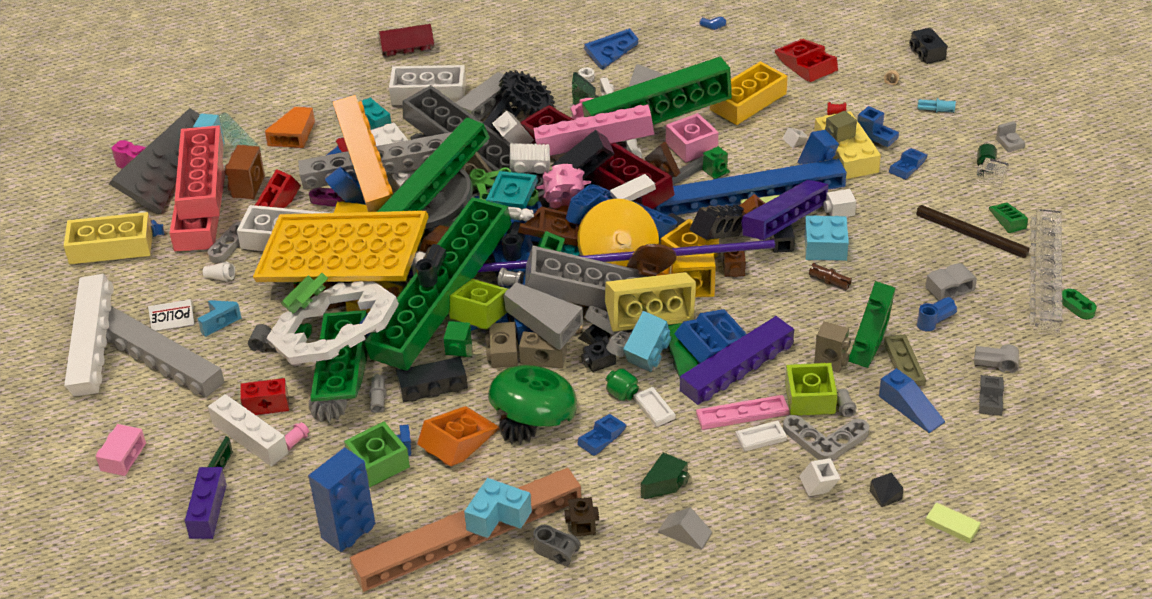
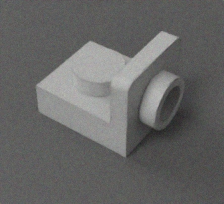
[996,121,1025,152]

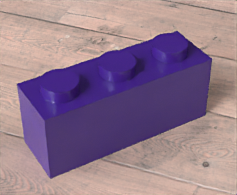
[185,467,227,539]

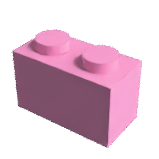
[96,424,146,476]

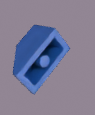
[797,130,839,165]

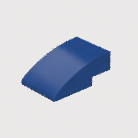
[674,309,747,363]

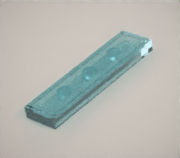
[219,112,261,151]

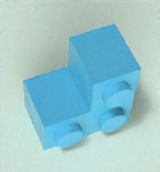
[464,478,532,538]

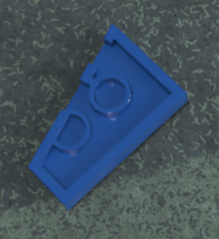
[584,28,639,70]

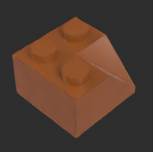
[225,145,265,199]

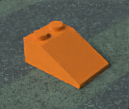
[417,406,499,466]

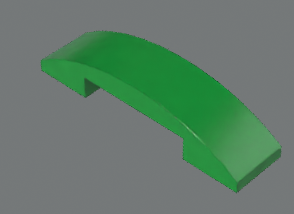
[668,323,698,378]

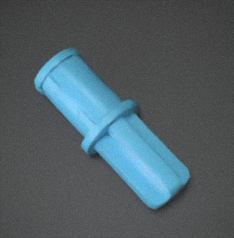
[917,98,956,113]

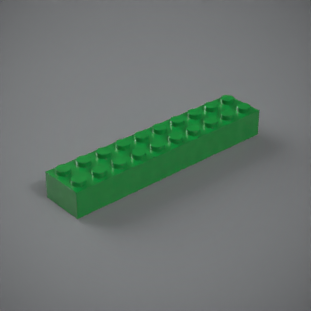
[365,197,512,371]

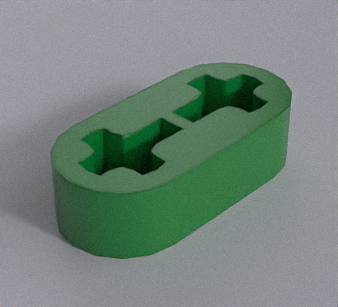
[1060,288,1097,320]

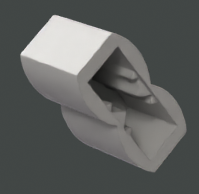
[925,263,977,300]

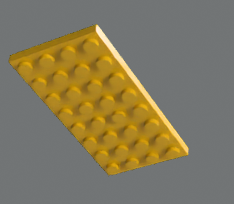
[253,211,429,282]

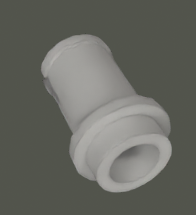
[837,388,857,417]

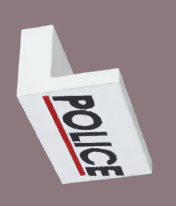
[148,300,195,331]

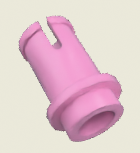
[285,422,309,450]

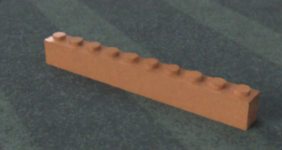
[349,467,582,592]

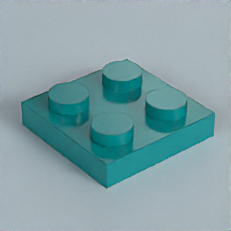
[486,171,538,210]

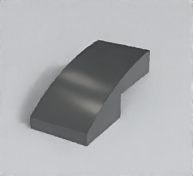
[979,375,1004,416]

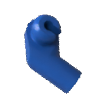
[700,16,726,30]

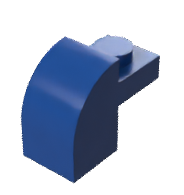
[857,106,899,147]

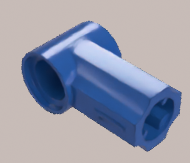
[916,297,957,332]

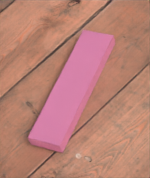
[696,395,790,430]

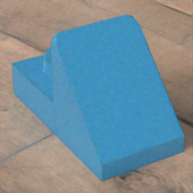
[197,300,242,337]

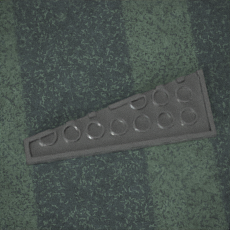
[109,108,200,214]

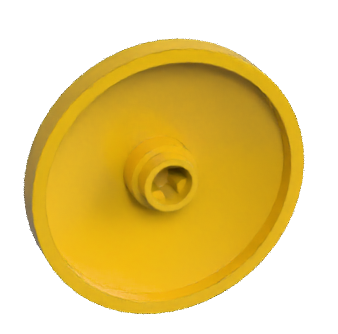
[577,199,659,267]

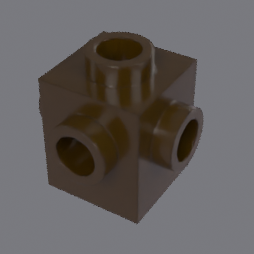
[564,497,599,537]

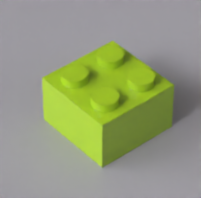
[450,279,508,329]
[785,363,837,416]

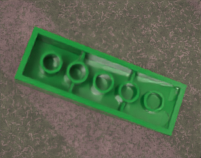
[310,310,368,402]

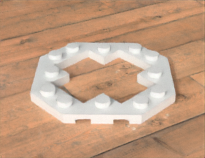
[267,281,399,365]

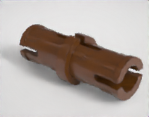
[809,263,852,290]

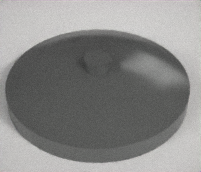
[400,168,473,229]

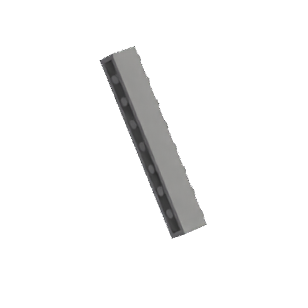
[106,306,225,398]

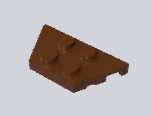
[518,207,580,246]

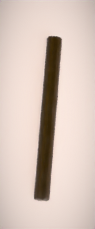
[916,205,1030,258]

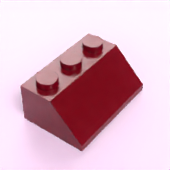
[378,23,434,57]

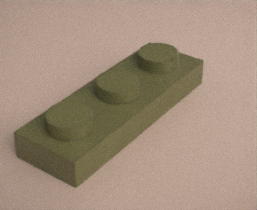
[884,334,926,387]

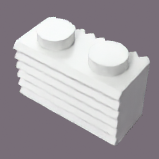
[510,143,550,174]

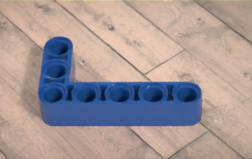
[325,145,366,205]
[566,185,677,241]

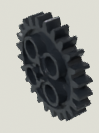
[498,70,555,116]

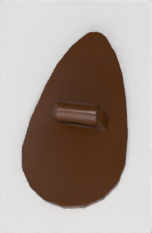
[626,244,677,277]

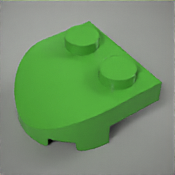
[281,273,328,314]

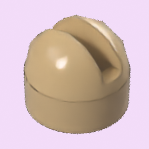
[884,70,900,85]

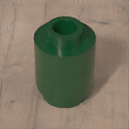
[977,143,997,171]

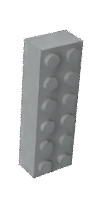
[525,246,646,310]

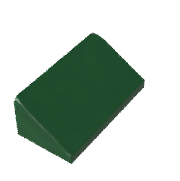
[207,436,233,469]

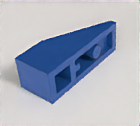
[879,368,945,433]

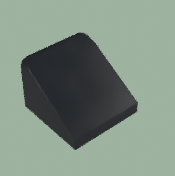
[578,324,611,345]

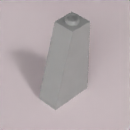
[504,282,583,350]

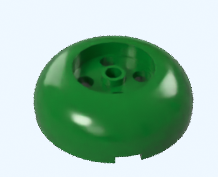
[488,365,577,427]

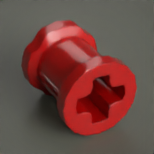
[827,102,847,115]

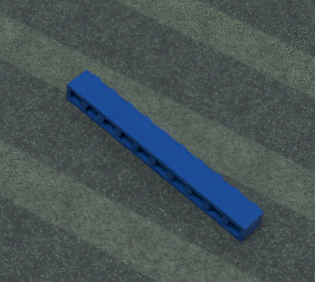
[653,158,847,216]

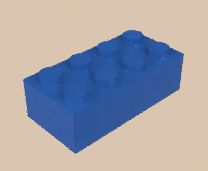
[308,447,376,552]

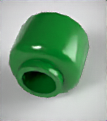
[606,368,639,401]

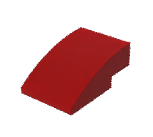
[775,38,838,82]

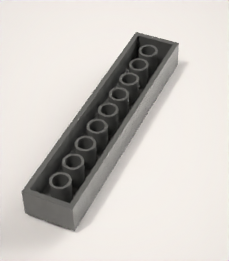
[403,85,550,208]

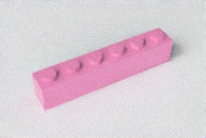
[534,105,654,156]

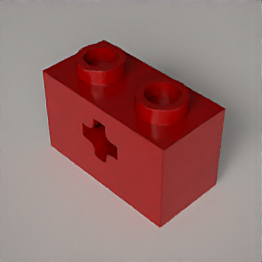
[240,378,289,415]

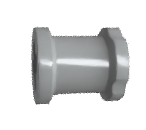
[498,268,524,287]

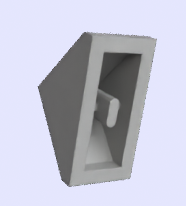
[658,507,712,550]

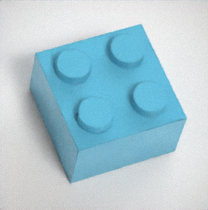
[804,215,849,260]
[623,311,671,372]

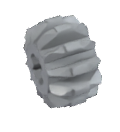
[308,399,347,423]

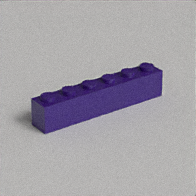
[741,180,828,240]
[680,316,794,405]

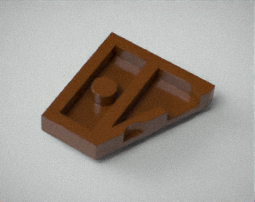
[645,142,681,178]

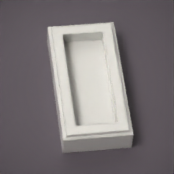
[610,174,656,201]
[634,387,676,427]
[735,421,787,452]

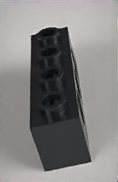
[689,204,747,240]

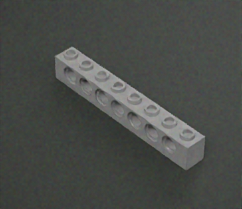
[298,132,452,190]

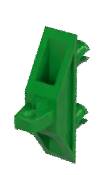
[848,281,896,368]

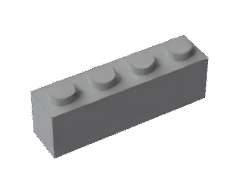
[455,72,504,121]

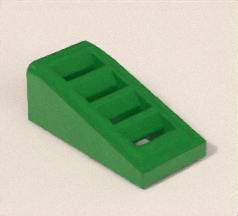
[989,202,1028,234]

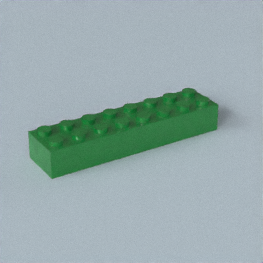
[582,56,732,125]

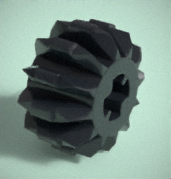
[499,413,538,445]

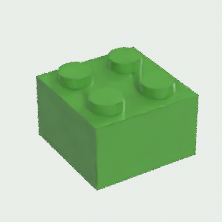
[344,421,410,487]

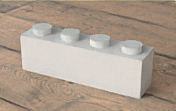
[208,394,288,466]

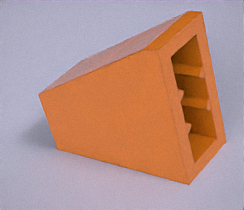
[265,107,315,148]

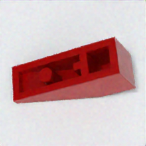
[254,169,301,208]

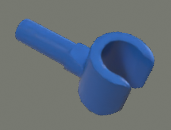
[151,220,165,237]

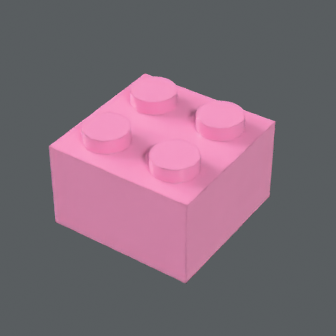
[666,113,719,163]

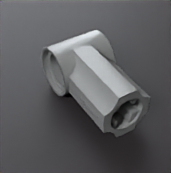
[974,344,1019,373]

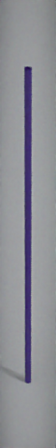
[330,240,775,284]

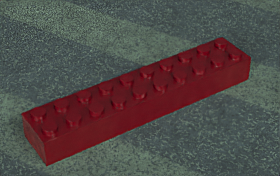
[520,105,675,209]

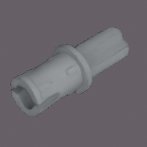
[369,374,387,413]

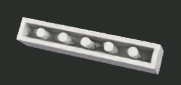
[64,274,114,396]

